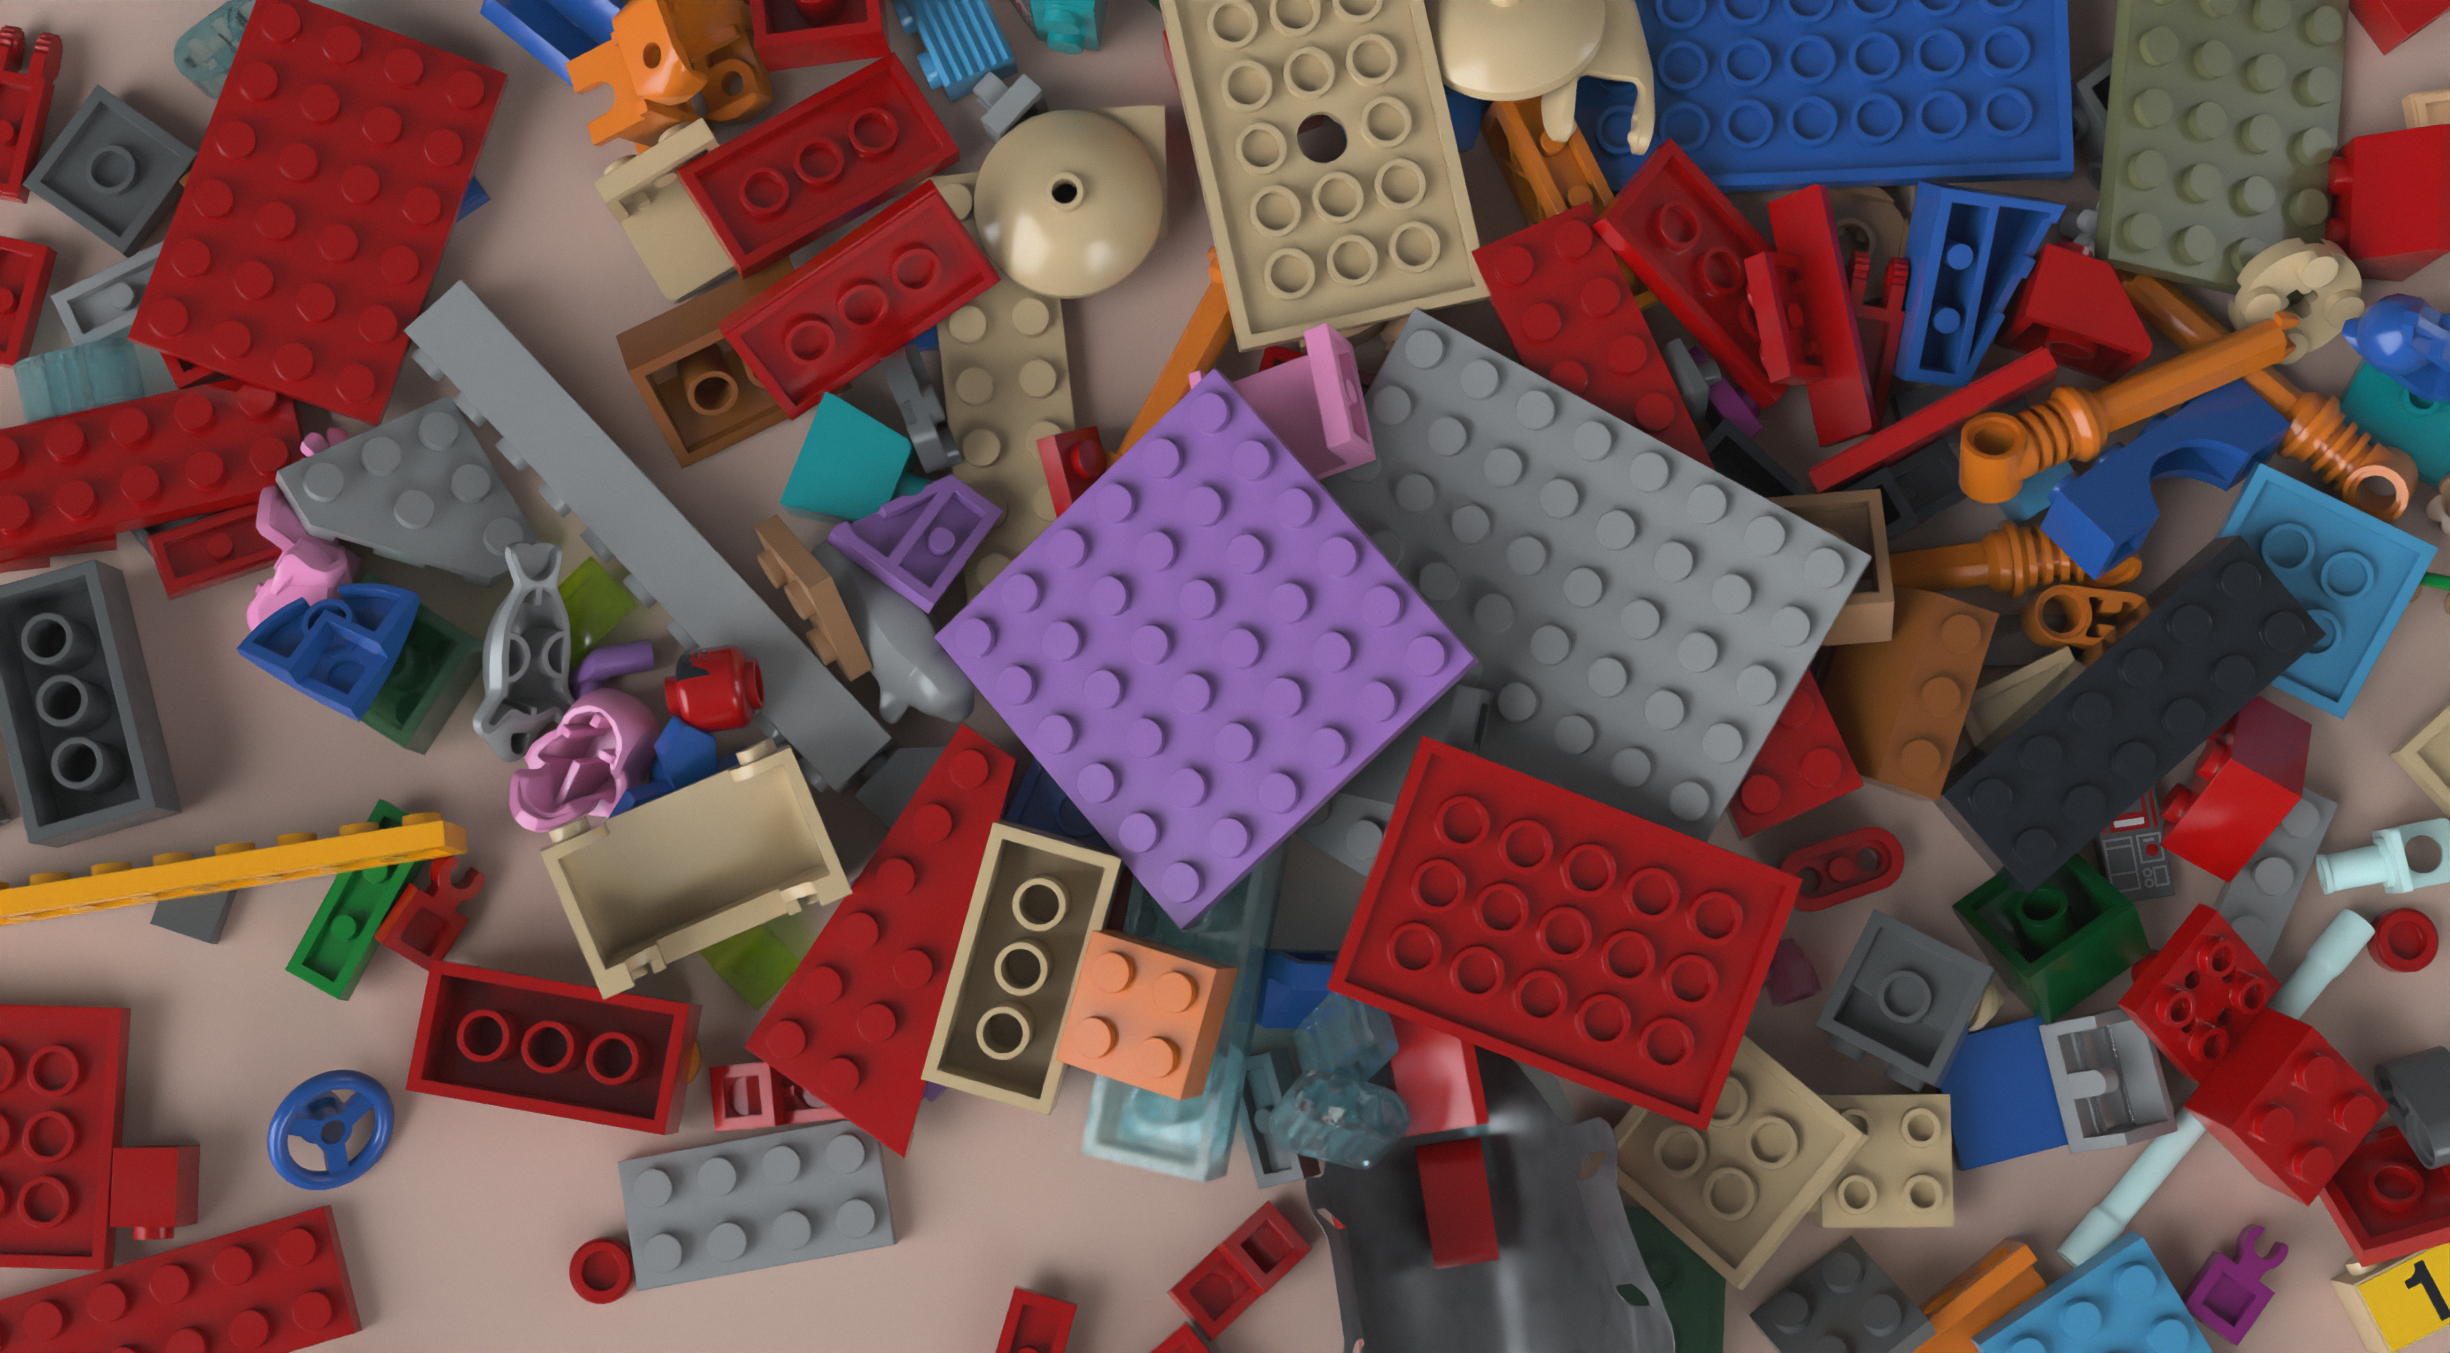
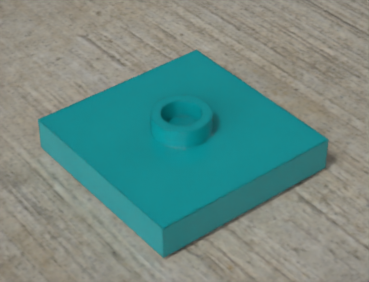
[2339,357,2450,488]

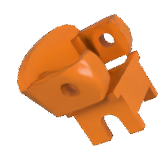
[565,0,773,155]

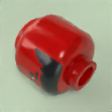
[664,645,765,733]

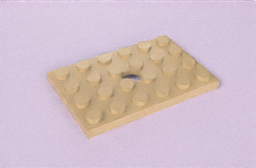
[1159,0,1490,353]

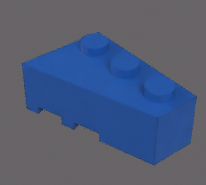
[1893,180,2067,388]

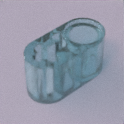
[174,0,256,100]
[13,338,146,424]
[1291,992,1399,1102]
[1269,1070,1410,1170]

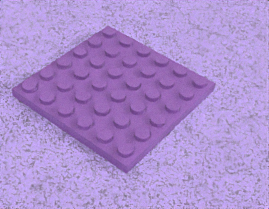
[934,368,1480,930]

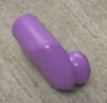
[568,639,654,701]

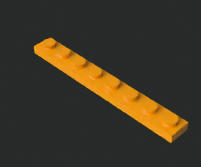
[0,812,468,927]

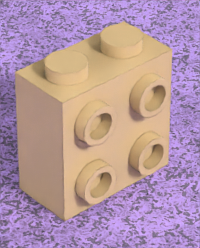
[1807,1093,1954,1228]

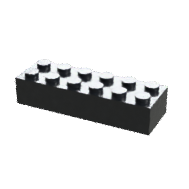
[1933,535,2326,894]

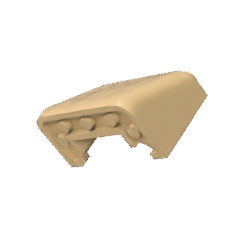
[540,738,853,1000]

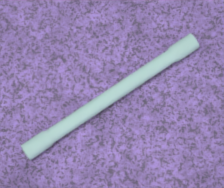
[2056,908,2375,1269]

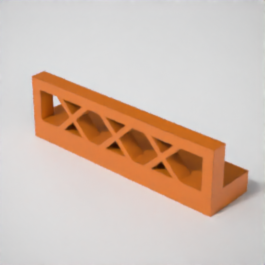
[1480,95,1660,311]
[1912,1238,2048,1353]

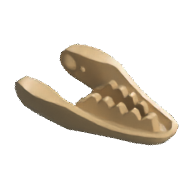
[1541,0,1655,156]

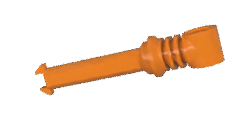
[1105,246,1234,471]
[2113,268,2419,524]
[1958,310,2300,504]
[1889,520,2142,599]

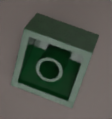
[1952,853,2151,1026]

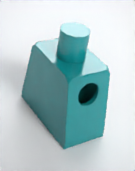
[779,392,934,525]

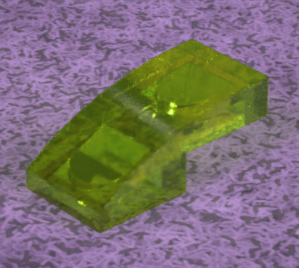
[557,556,638,673]
[697,923,801,1011]

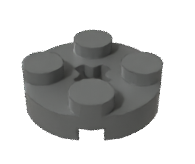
[880,343,963,474]

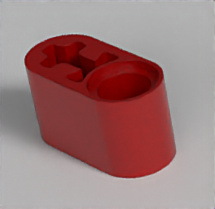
[1415,1136,1500,1270]

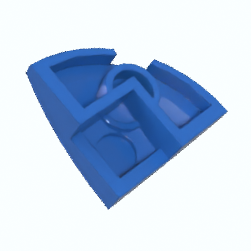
[237,583,421,722]

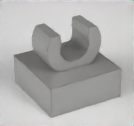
[972,71,1049,145]

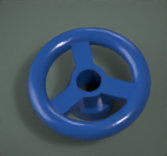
[267,1069,395,1190]

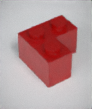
[2159,695,2312,883]

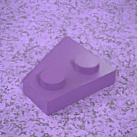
[827,474,1003,614]

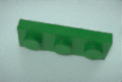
[285,799,426,1001]

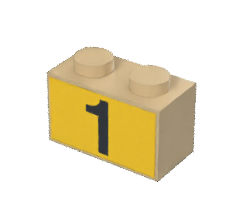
[2330,1243,2450,1353]

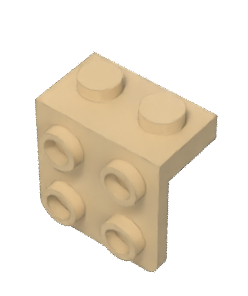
[592,117,736,303]

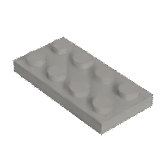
[618,1120,897,1291]

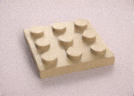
[1590,1034,1869,1291]

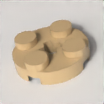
[2228,237,2365,365]

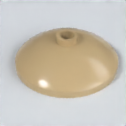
[1424,0,1606,101]
[974,110,1164,299]

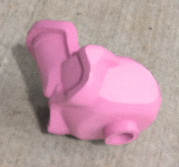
[246,484,363,632]
[509,687,661,833]

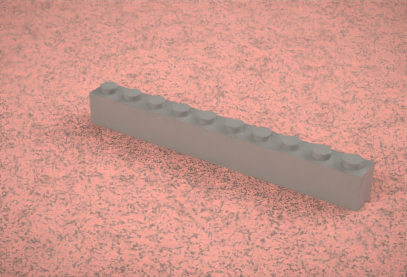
[404,279,899,795]

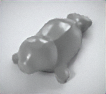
[810,540,975,724]
[473,541,576,762]

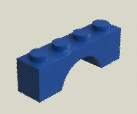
[2040,378,2292,581]

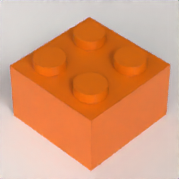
[1056,929,1239,1101]

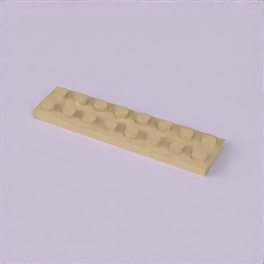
[921,171,1076,604]

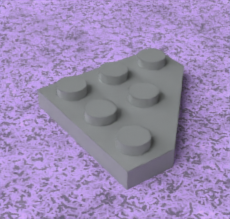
[275,395,540,588]

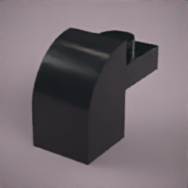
[1841,437,1968,543]

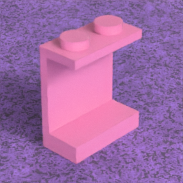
[1188,323,1377,480]

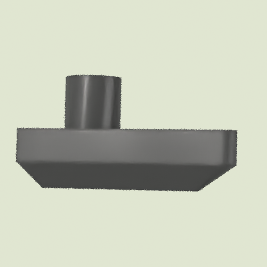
[1660,338,1722,425]

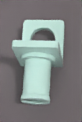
[2315,818,2450,895]

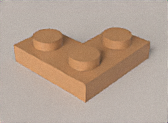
[755,514,873,681]

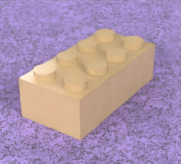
[921,819,1125,1116]

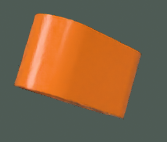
[2018,584,2146,653]

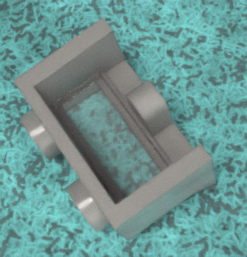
[2038,1007,2178,1154]

